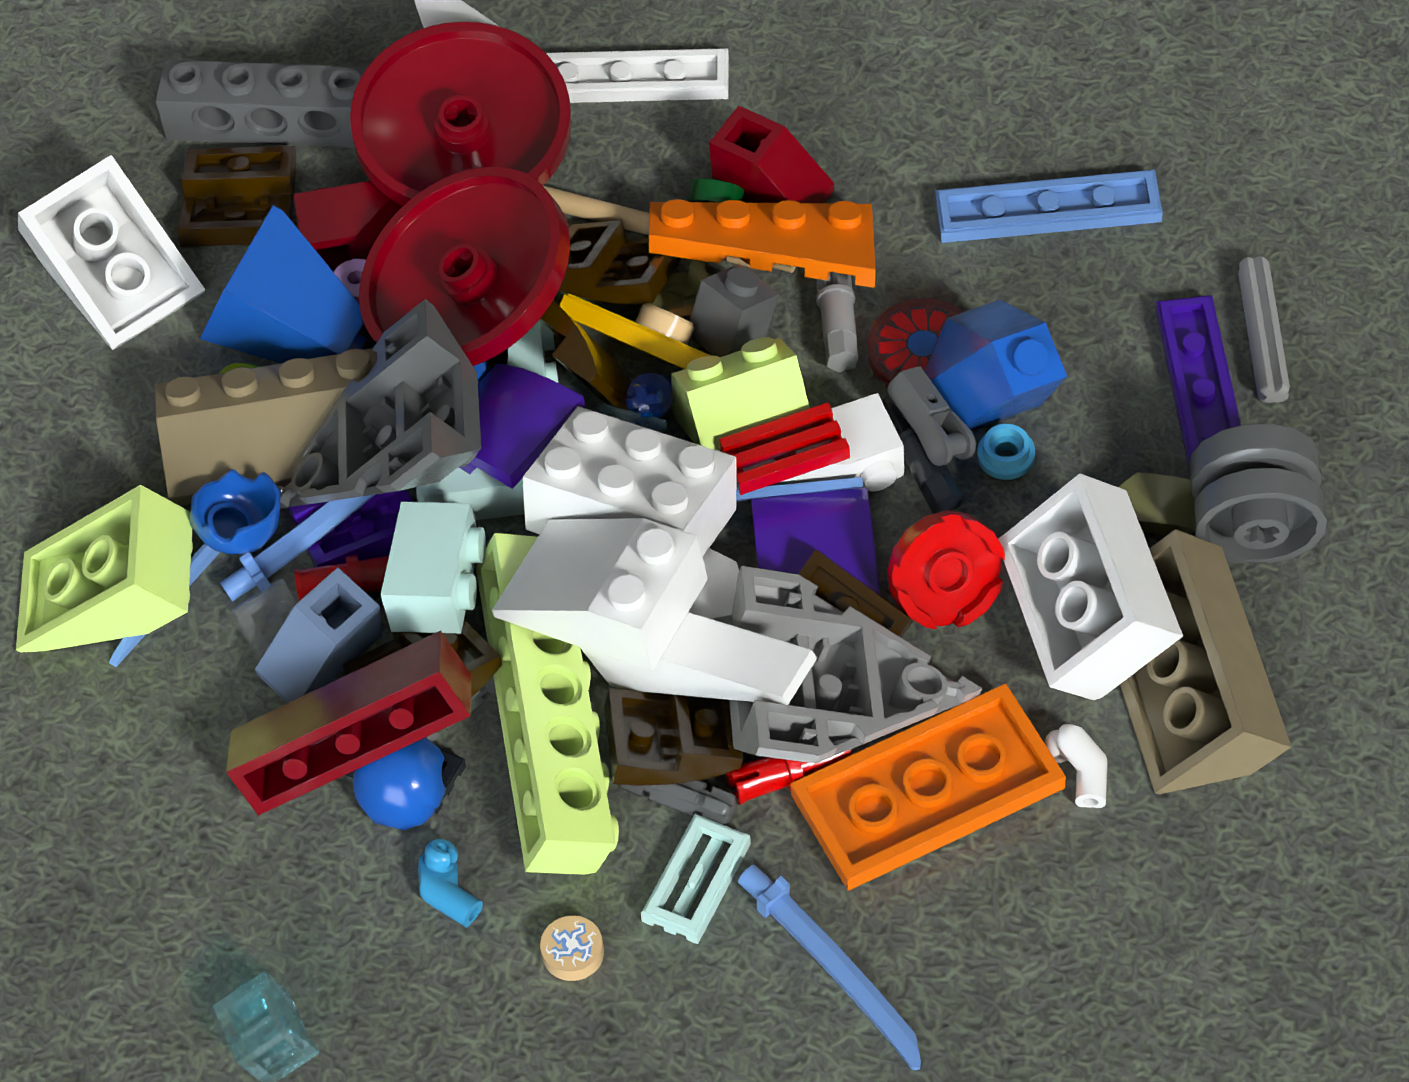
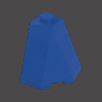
[200,205,367,364]
[924,299,1068,431]

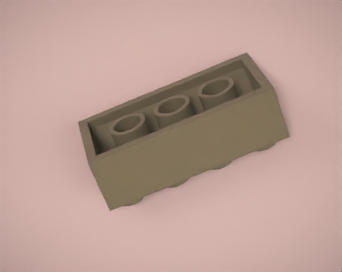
[155,349,377,506]
[1120,529,1292,794]

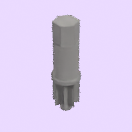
[816,272,858,373]

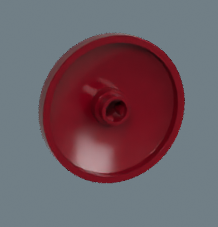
[350,22,572,206]
[359,166,570,366]

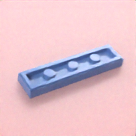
[935,169,1163,243]

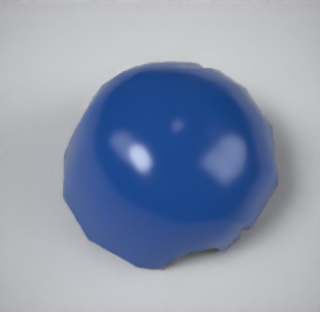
[190,469,281,554]
[353,737,446,830]

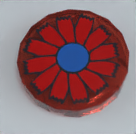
[867,298,963,388]

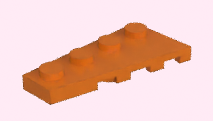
[649,199,876,288]

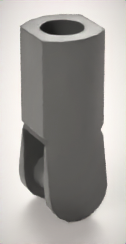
[887,366,976,466]

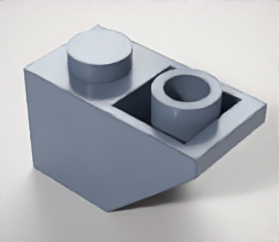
[255,568,383,703]

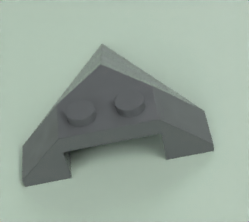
[278,299,481,508]

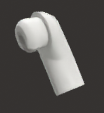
[1045,724,1107,808]

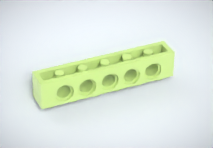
[476,533,619,875]

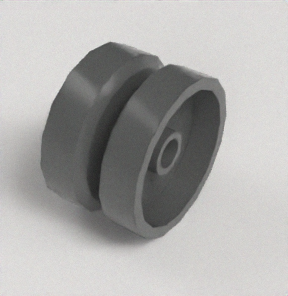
[1190,423,1327,563]

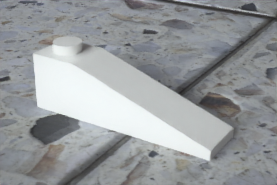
[717,393,904,491]
[580,612,817,705]

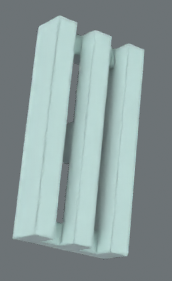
[641,814,751,944]

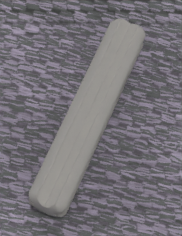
[1238,256,1290,403]

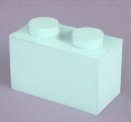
[381,502,486,634]

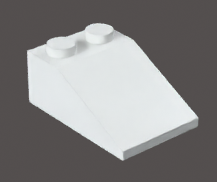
[18,155,205,350]
[492,518,708,672]

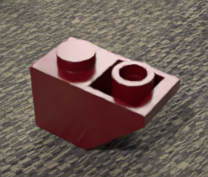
[709,105,834,203]
[294,180,403,272]

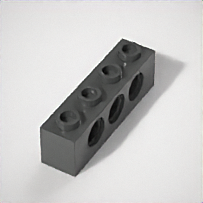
[155,59,367,147]

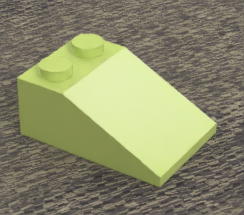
[16,485,193,652]

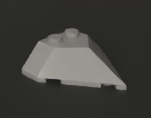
[729,566,983,764]

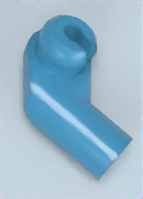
[418,839,483,928]

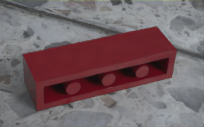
[226,631,472,816]

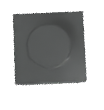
[690,264,780,357]

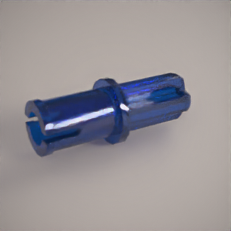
[626,373,673,419]

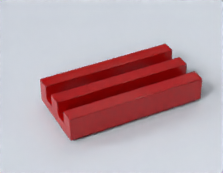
[719,403,850,495]

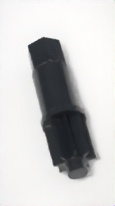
[882,395,964,514]

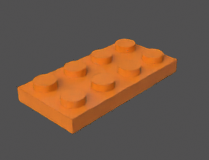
[790,683,1066,891]

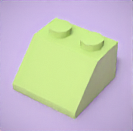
[671,337,810,450]

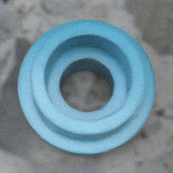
[977,424,1035,480]

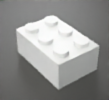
[523,406,736,556]
[998,473,1183,700]

